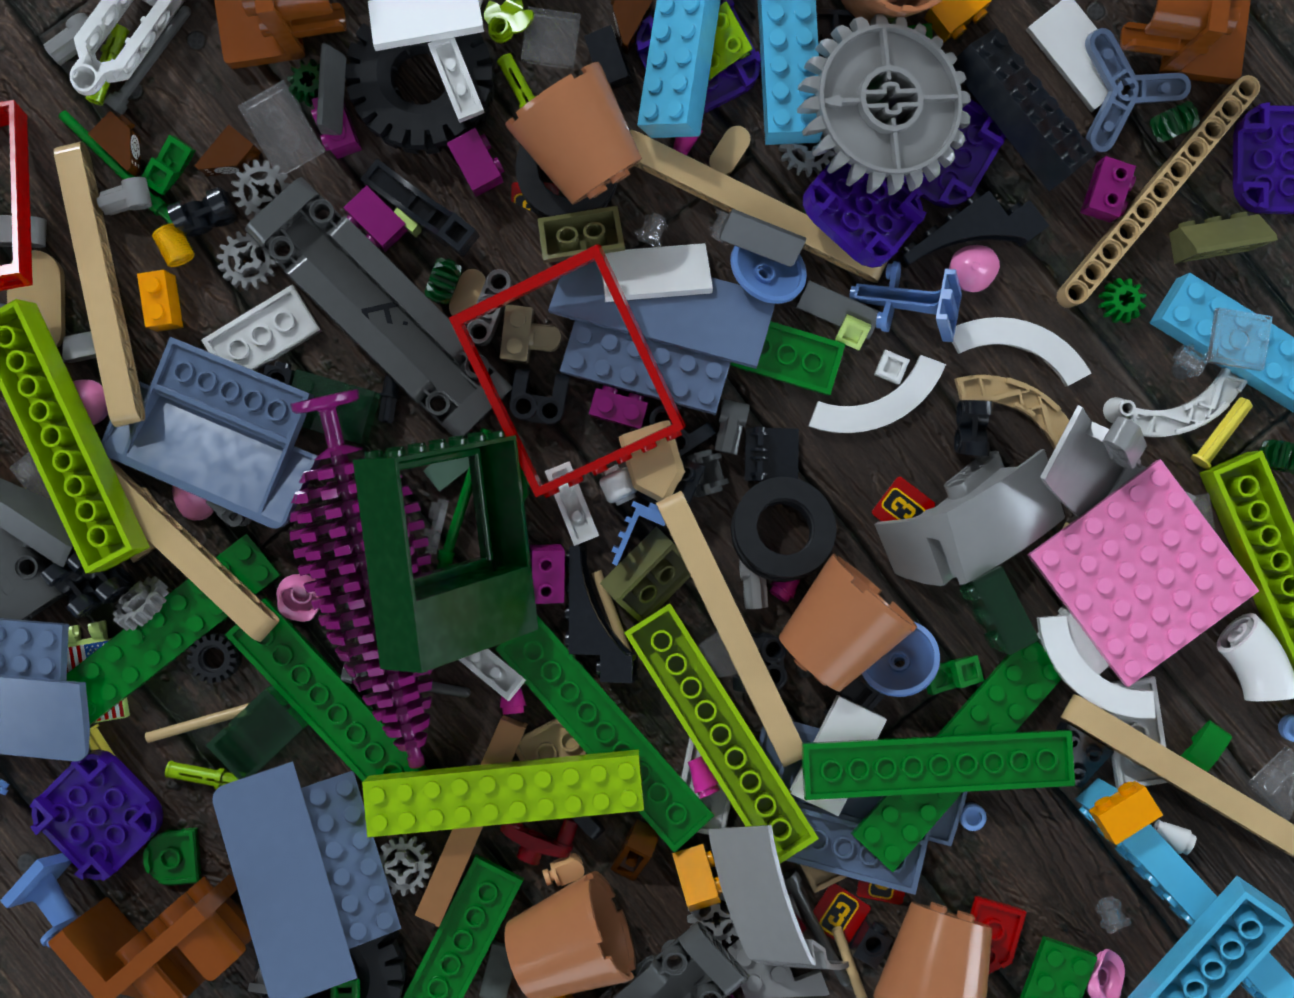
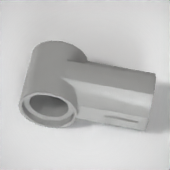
[43,13,88,66]
[96,177,152,216]
[739,559,768,609]

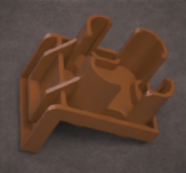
[214,0,347,69]
[1120,0,1251,85]
[48,874,252,998]

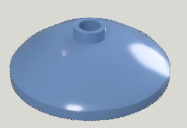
[730,246,807,304]
[862,622,940,697]

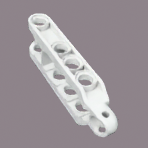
[70,0,185,96]

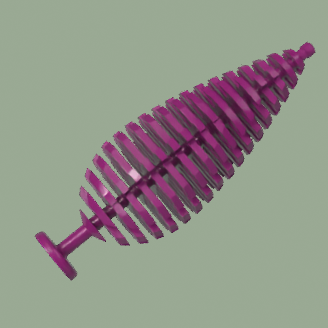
[290,389,433,769]

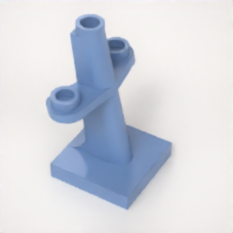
[849,261,962,342]
[0,853,81,948]

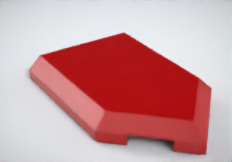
[970,896,1027,974]

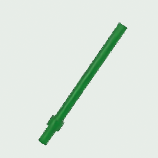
[58,110,172,224]
[436,428,492,569]

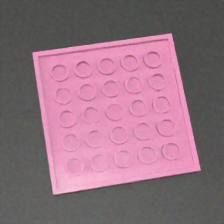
[1028,459,1259,687]

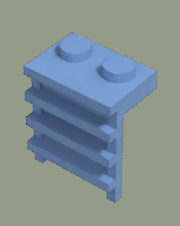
[611,501,665,566]

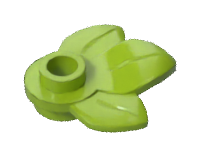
[484,0,534,43]

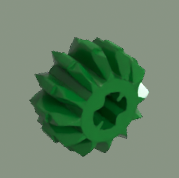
[1098,278,1147,324]

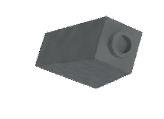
[0,478,75,567]

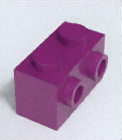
[311,97,362,159]
[447,128,505,197]
[1080,156,1136,223]
[343,185,407,253]
[589,385,648,430]
[529,544,565,604]

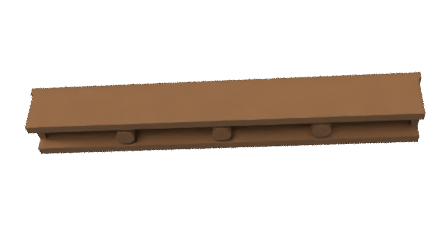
[415,715,528,927]

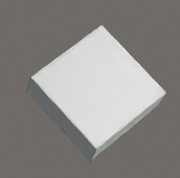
[874,350,910,385]

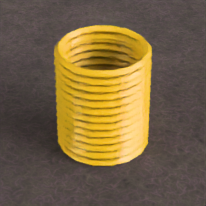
[152,223,195,267]

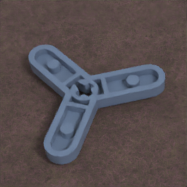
[1085,28,1191,153]

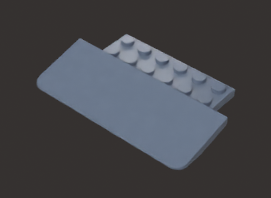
[548,261,775,415]
[101,337,321,529]
[0,618,90,762]
[758,721,967,895]
[212,761,401,998]

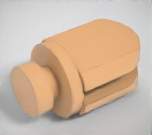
[542,853,584,886]

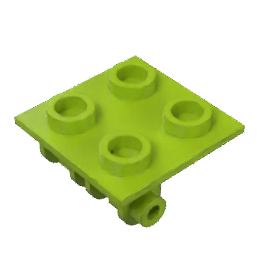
[709,1,753,80]

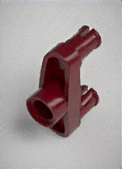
[500,818,578,865]

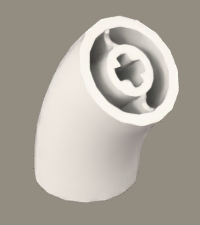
[1216,613,1294,701]

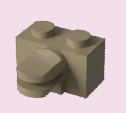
[500,305,562,365]

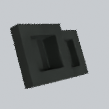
[479,941,513,998]

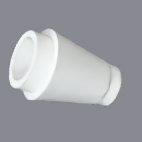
[1103,397,1136,423]
[1153,820,1196,855]

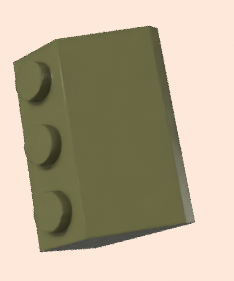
[538,206,625,264]
[1169,212,1278,264]
[600,526,691,622]

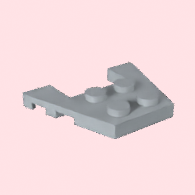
[726,894,829,998]

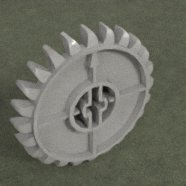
[797,14,971,195]

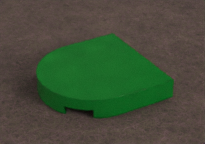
[143,827,202,886]

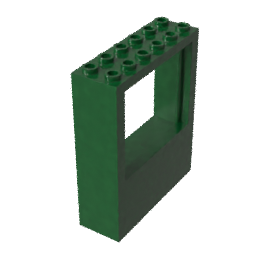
[353,431,538,673]

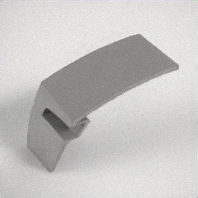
[1040,405,1197,517]
[874,449,1065,586]
[708,825,849,970]

